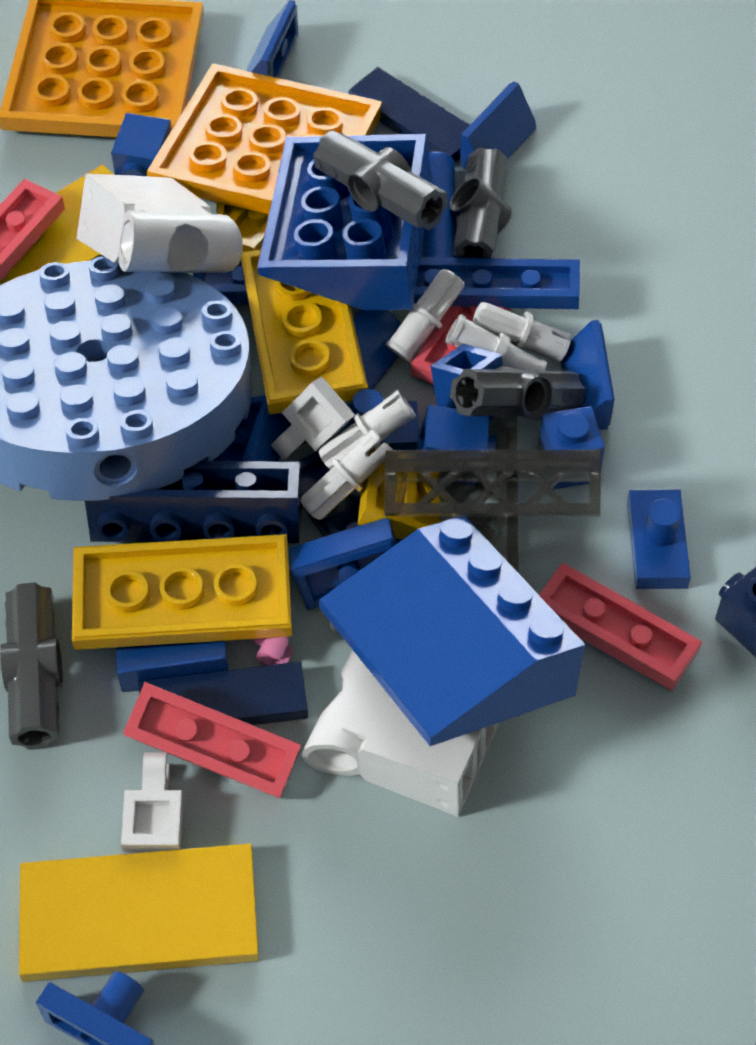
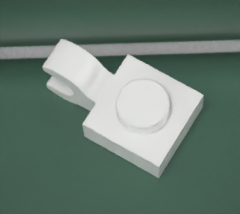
[271,376,355,460]
[121,752,184,852]

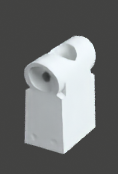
[76,173,243,273]
[301,650,499,817]

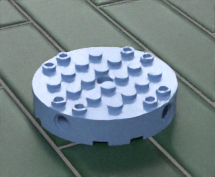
[0,256,252,501]

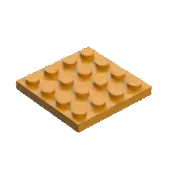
[0,0,204,138]
[147,63,382,214]

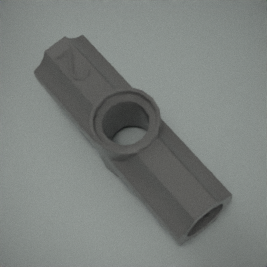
[313,130,448,231]
[449,147,512,258]
[450,366,586,420]
[0,582,63,750]

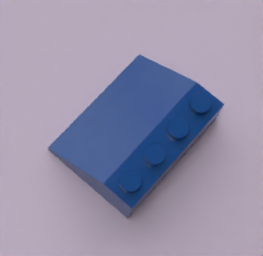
[257,134,432,310]
[319,515,585,747]

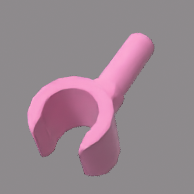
[250,637,293,666]

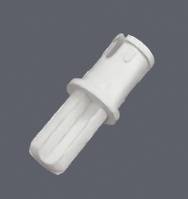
[385,269,464,363]
[473,302,571,362]
[318,390,417,469]
[300,429,395,520]

